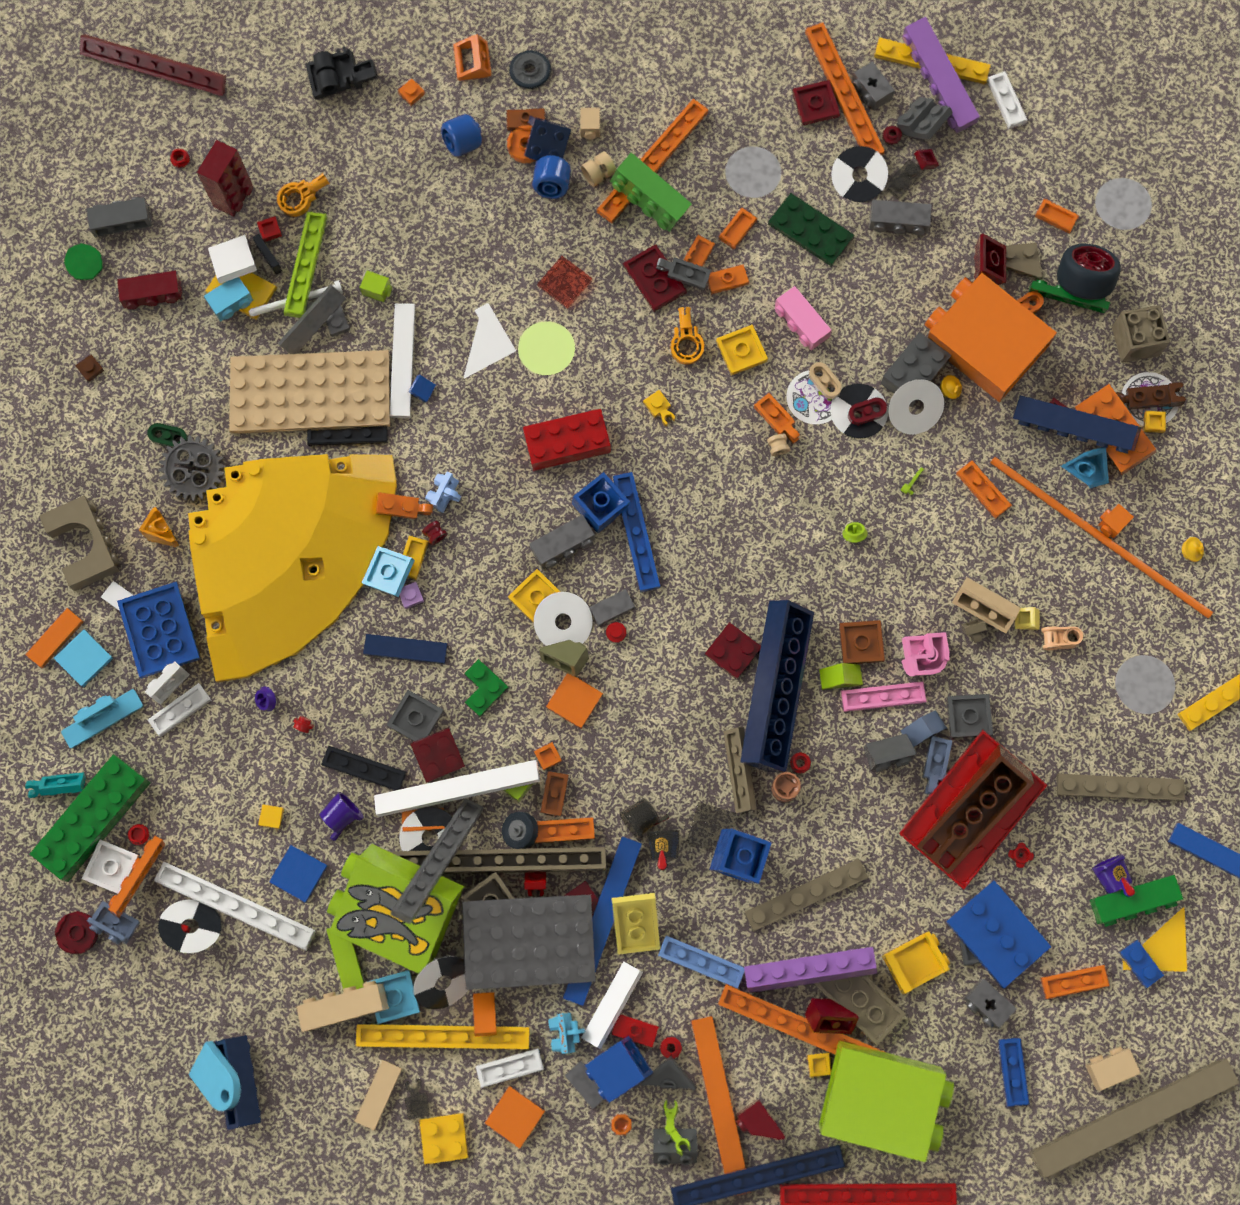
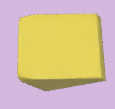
[1015,607,1040,630]

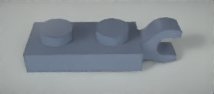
[922,736,952,795]

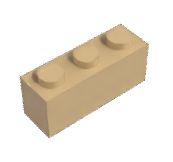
[952,577,1021,633]

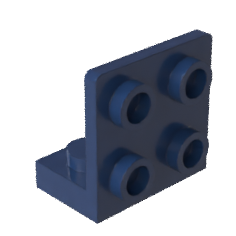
[524,116,571,161]

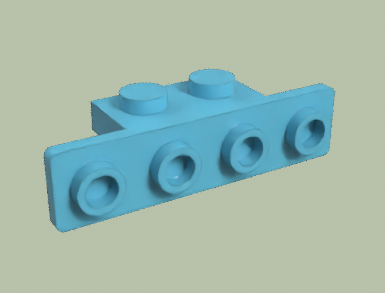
[61,689,144,749]

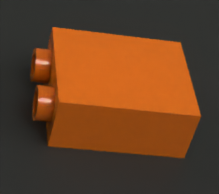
[924,273,1057,403]

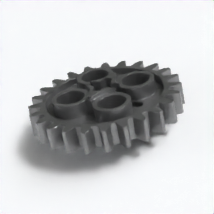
[158,435,226,501]

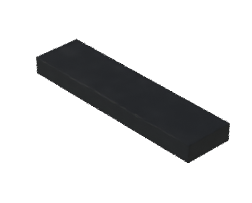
[307,426,388,446]
[321,745,407,791]

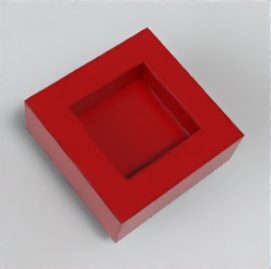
[257,216,282,242]

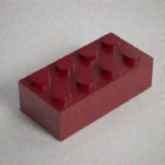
[196,140,253,217]

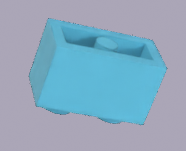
[204,277,253,322]

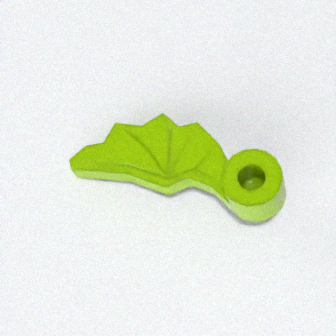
[900,467,924,495]

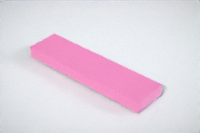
[841,682,927,712]

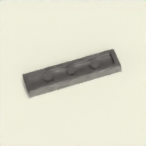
[278,284,346,354]

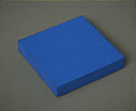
[269,845,328,903]

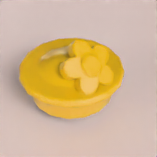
[940,375,962,399]
[1182,537,1204,562]

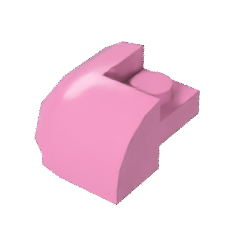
[902,632,949,676]

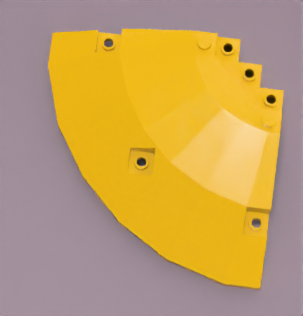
[188,454,397,683]

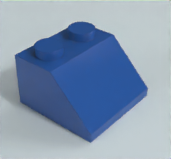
[572,472,630,533]

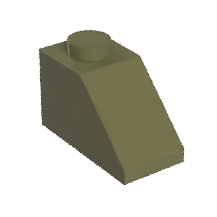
[539,640,589,677]

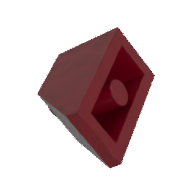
[805,998,859,1034]

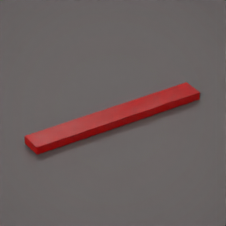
[779,1183,957,1205]

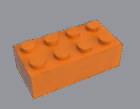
[1075,384,1156,475]

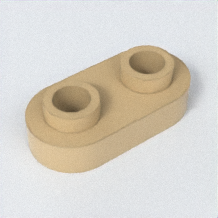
[809,362,842,399]

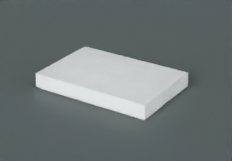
[208,235,257,284]

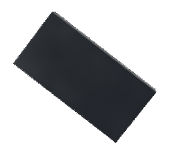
[253,234,282,275]

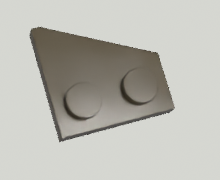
[1006,242,1042,280]

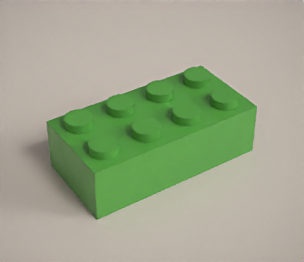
[610,153,692,232]

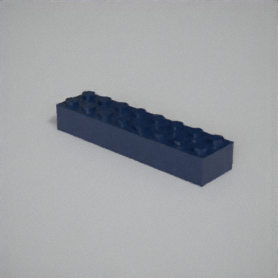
[740,600,814,773]

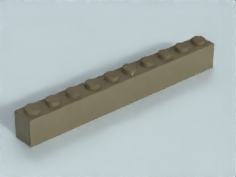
[392,847,606,874]
[1029,1058,1240,1180]

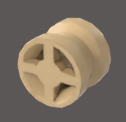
[767,434,790,456]

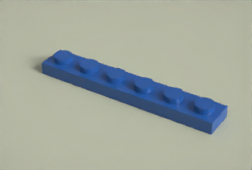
[613,472,660,593]

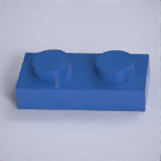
[1118,940,1164,988]

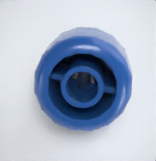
[441,114,482,157]
[532,155,571,199]

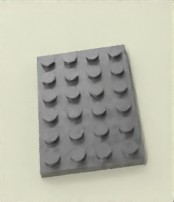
[462,895,596,990]

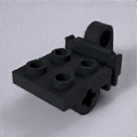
[305,46,377,100]

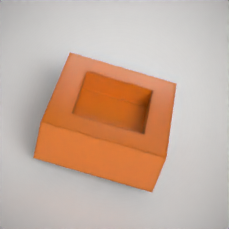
[398,78,425,106]
[534,742,562,771]

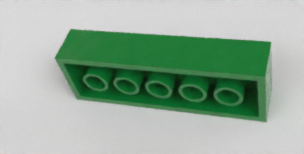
[30,754,151,882]

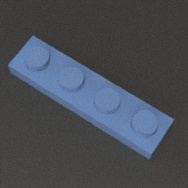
[658,936,745,989]

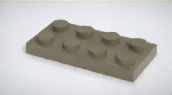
[813,975,906,1046]

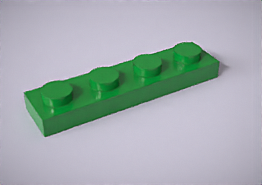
[1028,280,1110,314]

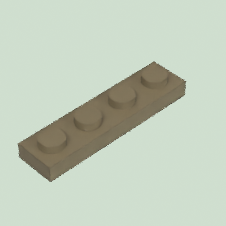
[723,727,757,814]

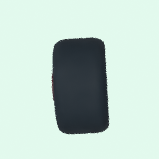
[1057,243,1121,300]

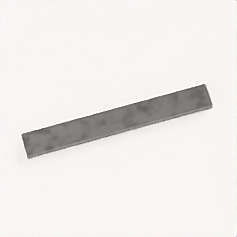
[391,798,484,924]

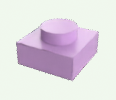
[399,582,424,609]

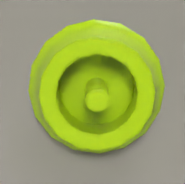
[842,522,868,543]

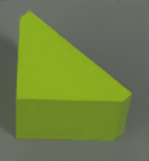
[819,663,863,690]

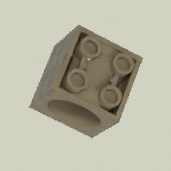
[1112,305,1170,363]

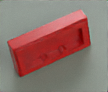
[611,1014,659,1048]

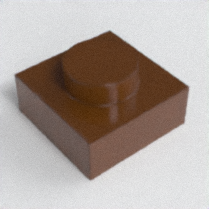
[75,354,104,383]

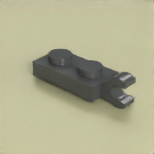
[656,257,711,290]

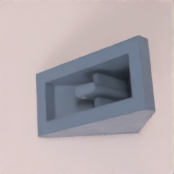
[900,710,947,747]

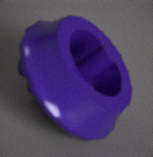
[255,686,276,711]

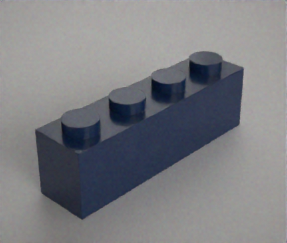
[214,1035,261,1130]

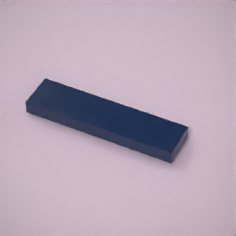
[363,634,448,664]

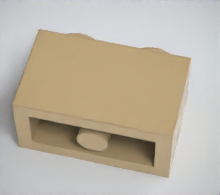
[1085,1046,1141,1090]

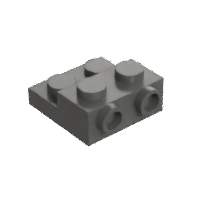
[896,97,953,140]

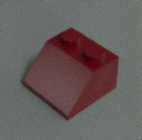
[974,233,1006,285]
[735,1099,786,1140]

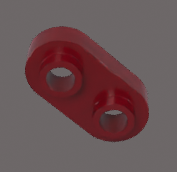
[848,397,887,425]

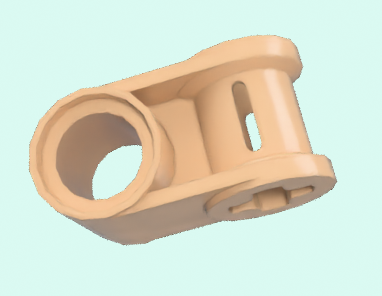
[1041,626,1083,650]

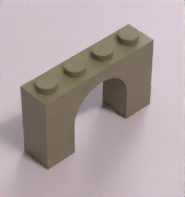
[39,495,120,591]

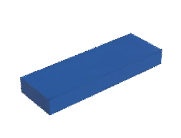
[998,1038,1030,1107]

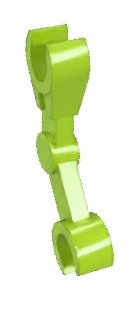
[663,1100,690,1155]

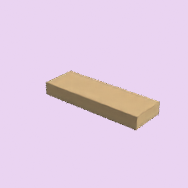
[354,1060,403,1130]

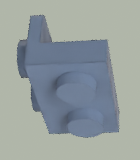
[87,901,140,945]

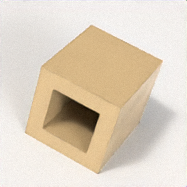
[580,108,600,140]

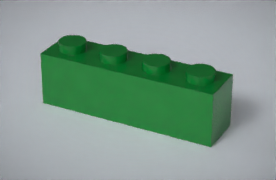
[1089,875,1183,927]

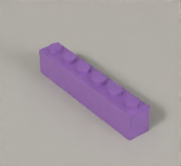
[902,16,980,133]
[744,947,878,993]

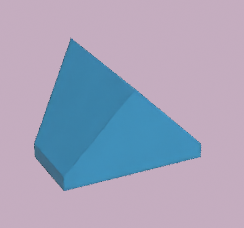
[1061,447,1109,488]

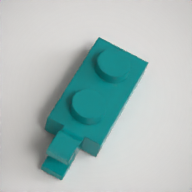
[25,772,86,798]

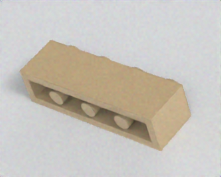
[296,980,389,1032]

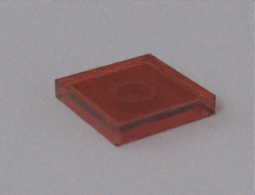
[537,256,592,309]

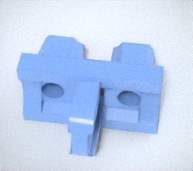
[425,472,461,513]

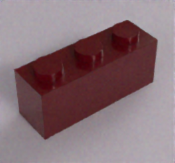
[117,270,183,310]

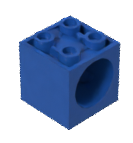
[709,829,772,884]
[585,1036,653,1103]

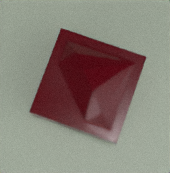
[914,149,939,170]

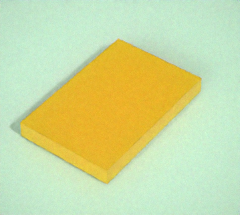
[205,272,277,320]

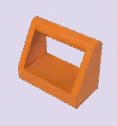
[453,34,492,81]

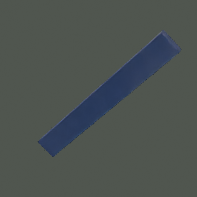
[670,1145,845,1205]

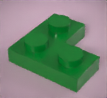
[464,659,509,717]

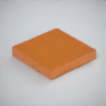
[546,673,603,729]
[485,1086,545,1148]

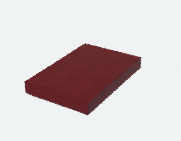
[623,244,687,312]

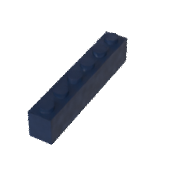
[1013,395,1142,454]

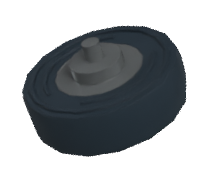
[502,812,539,849]

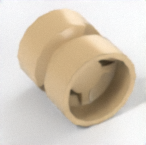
[581,151,616,187]

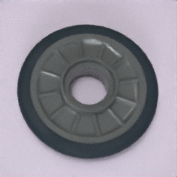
[509,50,551,89]

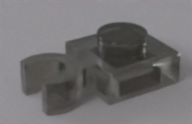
[404,1078,430,1120]

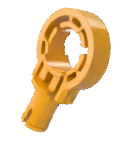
[277,173,330,217]
[670,307,704,365]

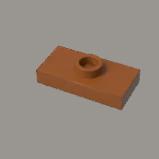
[506,108,545,131]

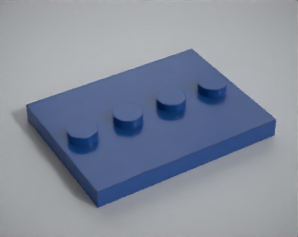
[117,581,201,679]
[945,880,1051,989]

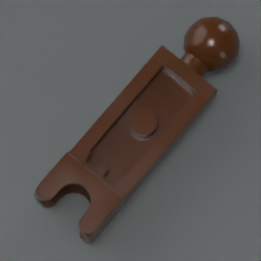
[1116,382,1186,410]

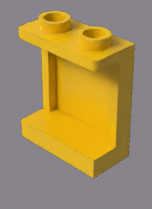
[882,931,950,994]

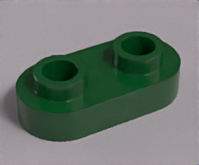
[147,423,188,448]

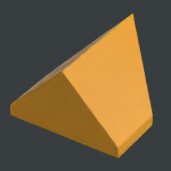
[139,507,179,547]

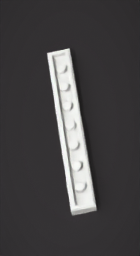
[374,760,540,817]
[154,862,316,951]

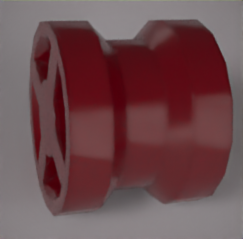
[422,520,448,546]

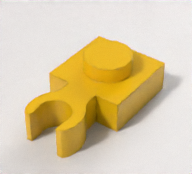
[643,390,675,426]

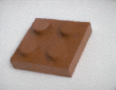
[839,620,885,664]

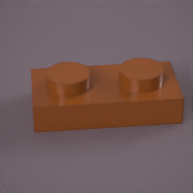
[540,771,569,817]

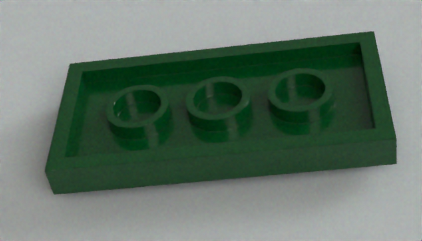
[768,193,854,267]

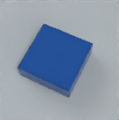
[408,374,436,402]

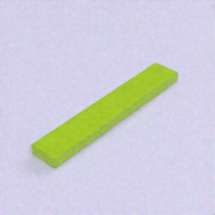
[283,212,327,318]

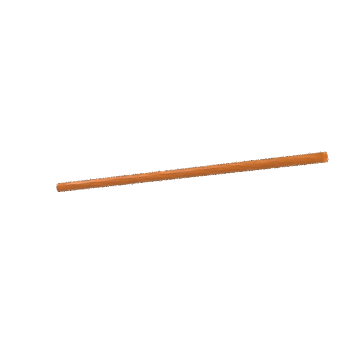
[990,457,1213,618]

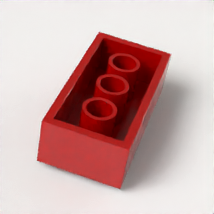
[523,408,611,471]

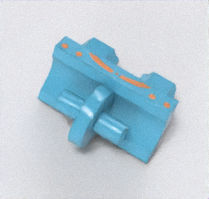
[548,1013,585,1054]

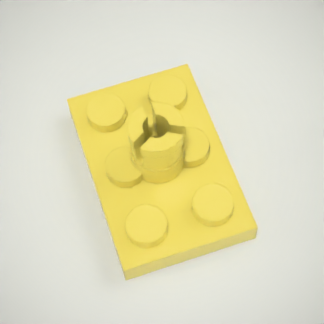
[612,893,660,955]

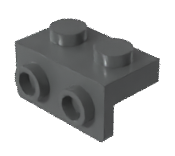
[653,1129,698,1165]

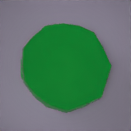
[64,243,103,280]

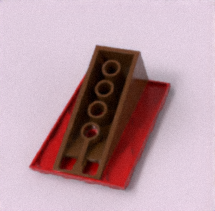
[899,730,1047,889]

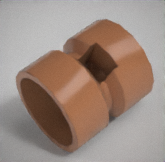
[771,772,801,803]

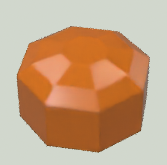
[611,1114,632,1135]

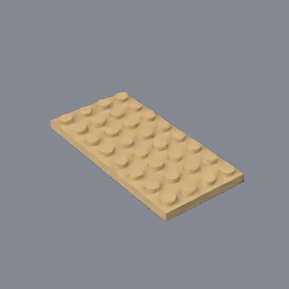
[229,350,390,434]

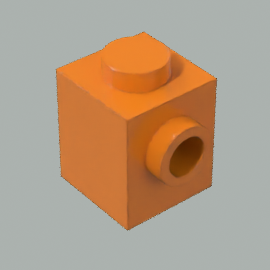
[1098,504,1134,538]

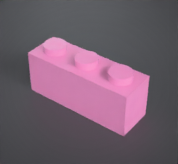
[775,286,832,351]

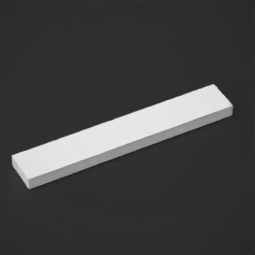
[390,304,415,418]

